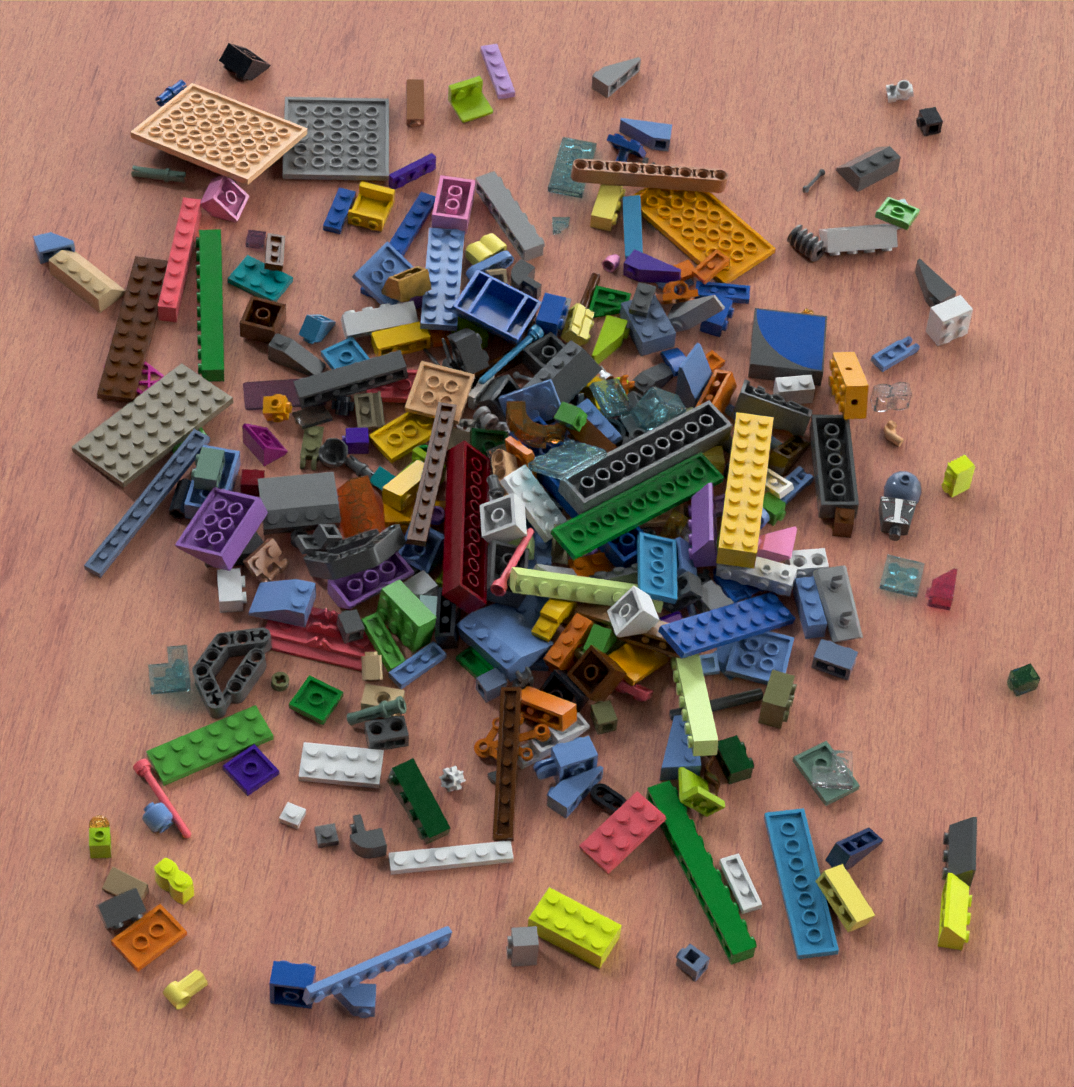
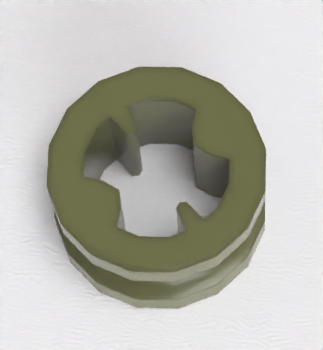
[271,672,289,692]

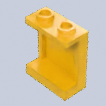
[348,181,395,232]

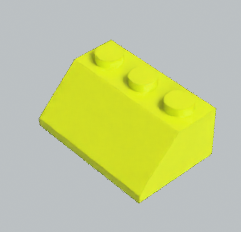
[937,873,972,950]

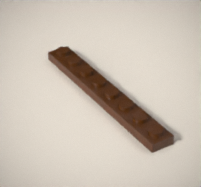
[492,687,522,841]

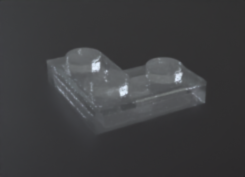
[812,750,853,790]

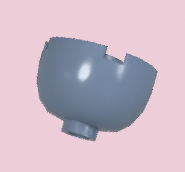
[884,471,922,503]

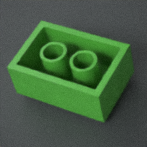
[376,579,437,652]

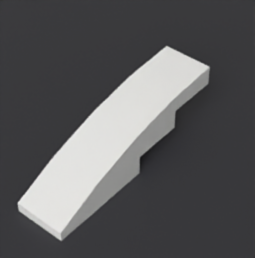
[518,712,590,769]

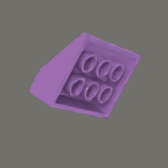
[175,487,268,571]

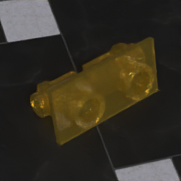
[659,509,689,540]

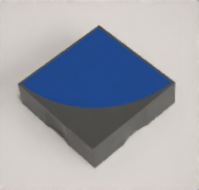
[748,308,827,386]

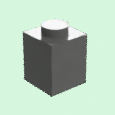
[336,609,365,644]

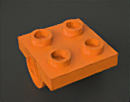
[656,280,698,305]

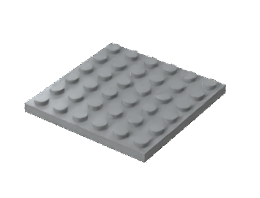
[283,97,389,181]

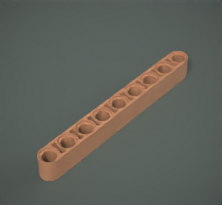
[571,159,728,193]

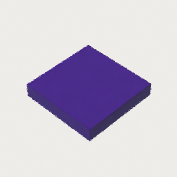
[222,744,279,796]

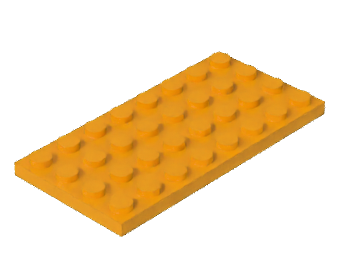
[632,188,776,284]

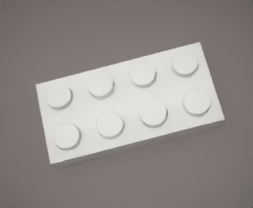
[499,465,567,543]
[299,742,384,789]

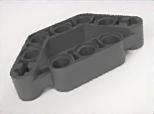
[304,524,406,580]
[192,628,272,719]

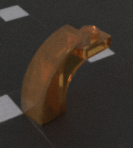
[505,401,565,449]

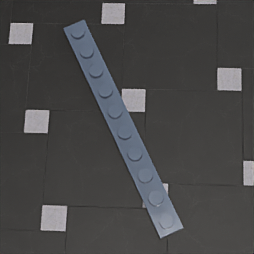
[84,429,210,578]

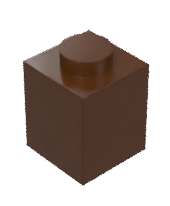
[832,507,855,538]

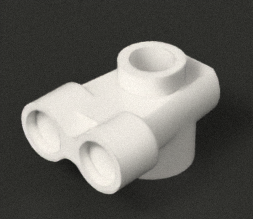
[886,80,914,103]

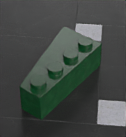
[387,758,451,845]

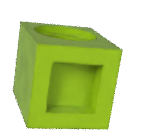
[89,827,111,858]

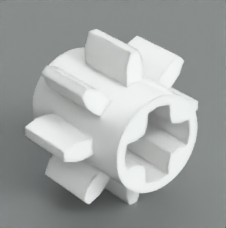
[439,766,466,792]

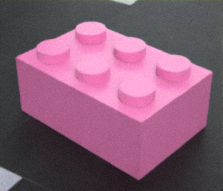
[432,175,475,234]

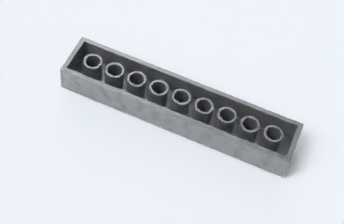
[558,400,733,515]

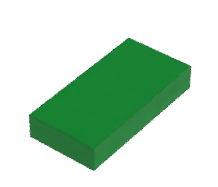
[456,646,494,679]

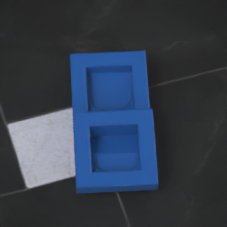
[660,348,686,377]

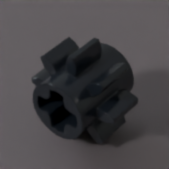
[331,396,355,416]

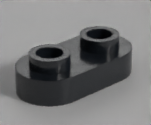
[590,783,627,815]

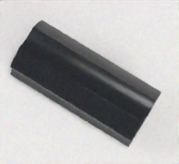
[169,478,191,519]

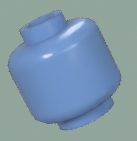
[142,802,173,833]

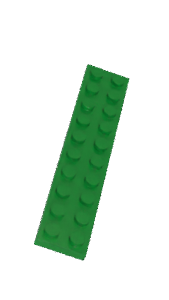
[551,452,724,560]

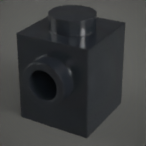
[916,107,943,136]

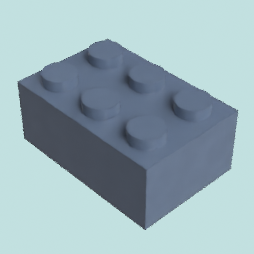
[620,295,676,356]

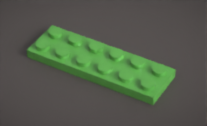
[146,705,273,786]

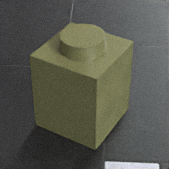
[590,700,618,735]

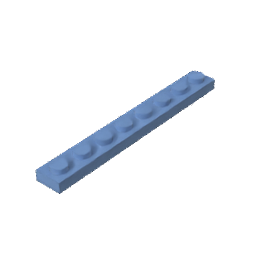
[302,926,452,1005]

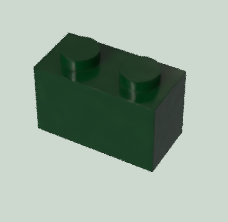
[715,735,754,785]

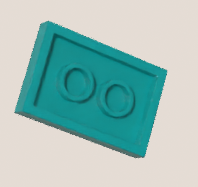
[228,255,293,302]

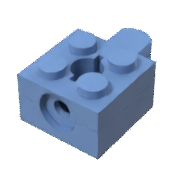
[533,736,598,784]

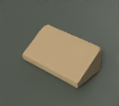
[102,867,149,901]

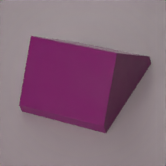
[242,423,288,467]

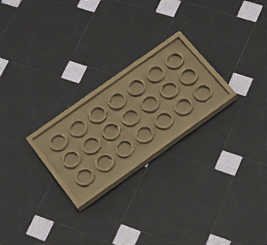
[72,363,234,488]

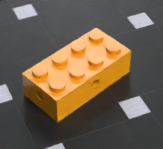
[828,352,869,419]

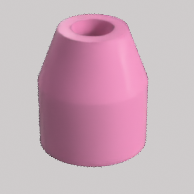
[602,254,620,272]

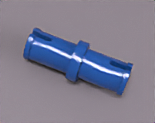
[155,80,187,107]

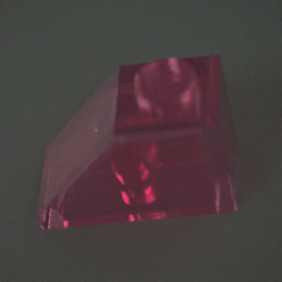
[925,568,958,611]

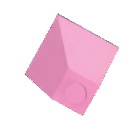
[757,526,797,562]

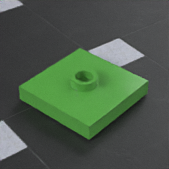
[875,197,920,230]

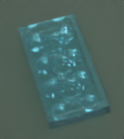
[548,137,597,198]

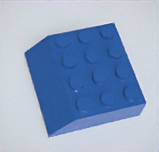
[452,269,542,346]

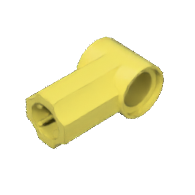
[163,970,208,1010]

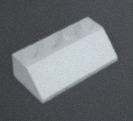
[819,224,898,256]

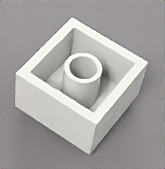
[926,295,973,346]
[480,493,527,544]

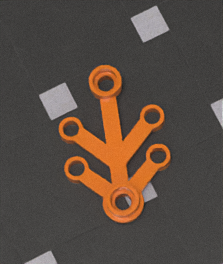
[474,713,551,761]

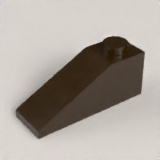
[767,435,811,477]

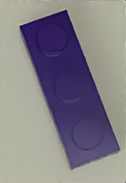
[389,153,436,190]

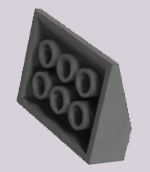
[258,472,341,535]

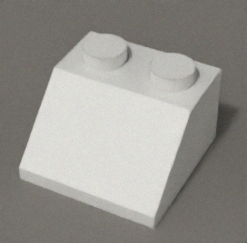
[607,586,659,637]

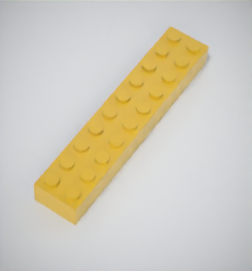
[716,412,774,569]

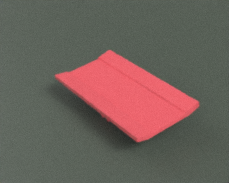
[265,607,389,671]

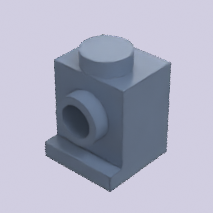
[676,944,710,982]

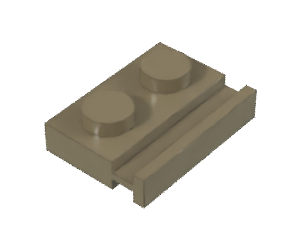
[354,391,385,430]

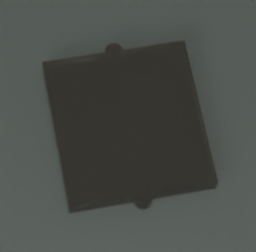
[292,403,333,430]

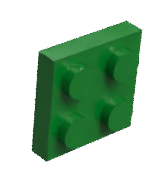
[289,675,344,725]

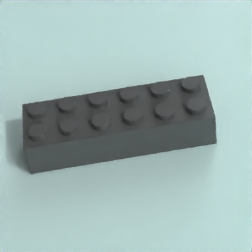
[809,415,859,518]

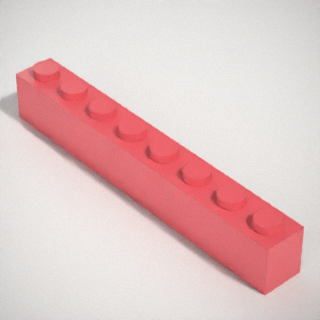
[158,197,202,322]

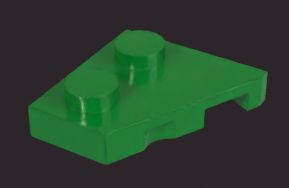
[589,285,631,318]

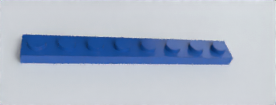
[360,191,436,298]

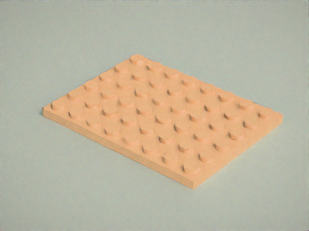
[130,83,308,185]

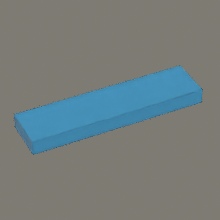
[623,195,643,259]

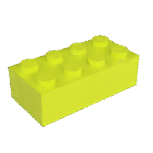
[528,887,622,969]

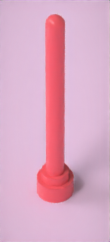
[490,528,534,596]
[133,759,191,839]

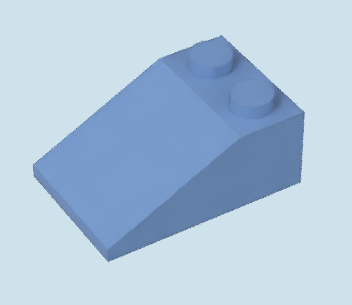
[674,343,712,408]
[248,579,316,627]

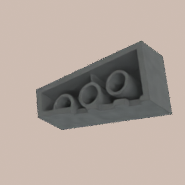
[733,379,813,437]

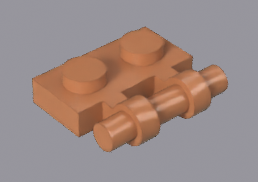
[243,538,290,584]

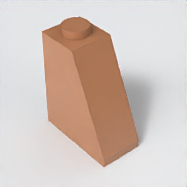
[406,79,424,127]

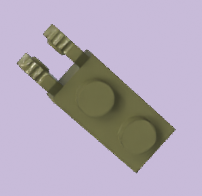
[300,425,324,470]

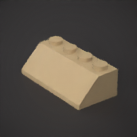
[49,250,126,313]

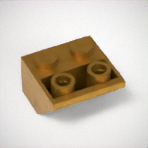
[381,266,432,302]

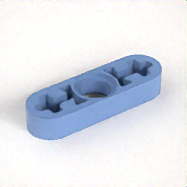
[466,250,514,280]

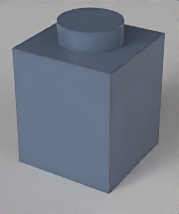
[475,668,508,703]

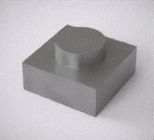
[315,823,339,848]

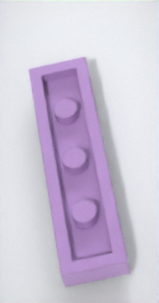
[480,44,515,100]

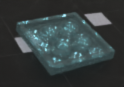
[528,439,608,481]

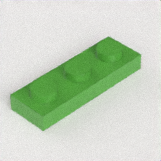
[361,612,406,672]

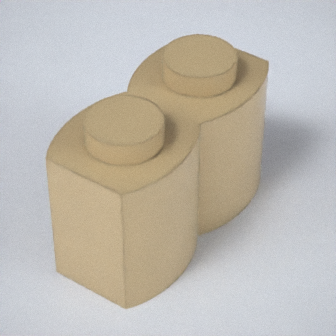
[361,651,383,680]

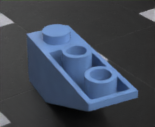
[619,118,672,152]

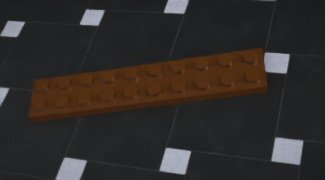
[97,256,168,403]

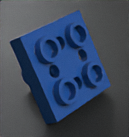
[607,133,647,162]

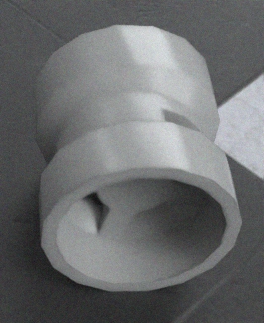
[473,406,499,430]

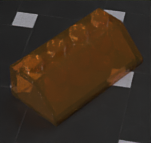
[337,475,386,538]

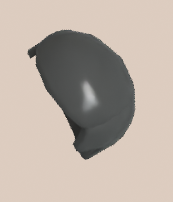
[318,438,348,468]

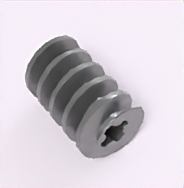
[787,224,826,262]

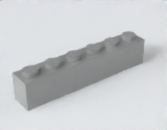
[475,171,545,262]

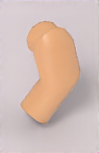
[884,420,904,447]

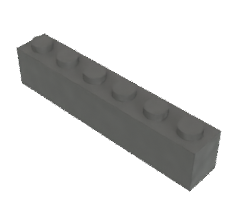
[293,350,408,409]

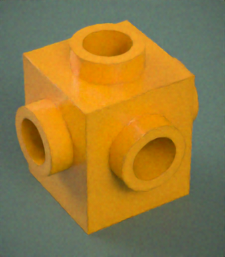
[262,394,292,422]

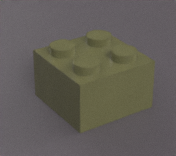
[758,670,797,729]

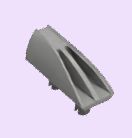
[813,565,863,643]

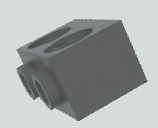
[662,571,703,613]
[364,715,409,750]

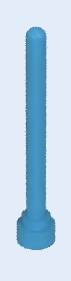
[479,325,544,384]

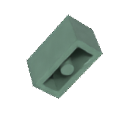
[191,447,225,491]

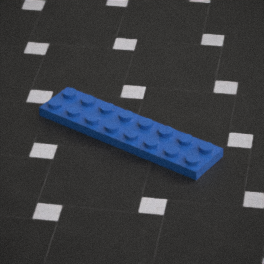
[658,592,796,659]

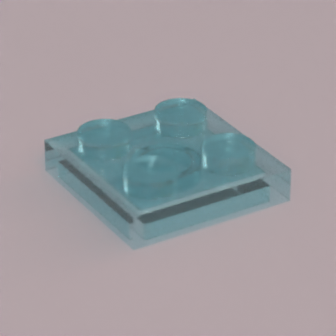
[589,378,633,418]
[879,554,925,598]

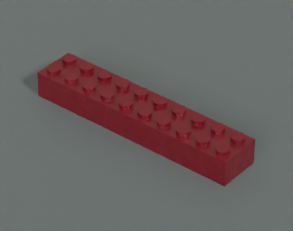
[442,440,490,614]

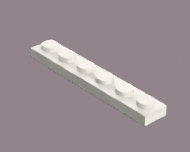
[389,840,514,875]

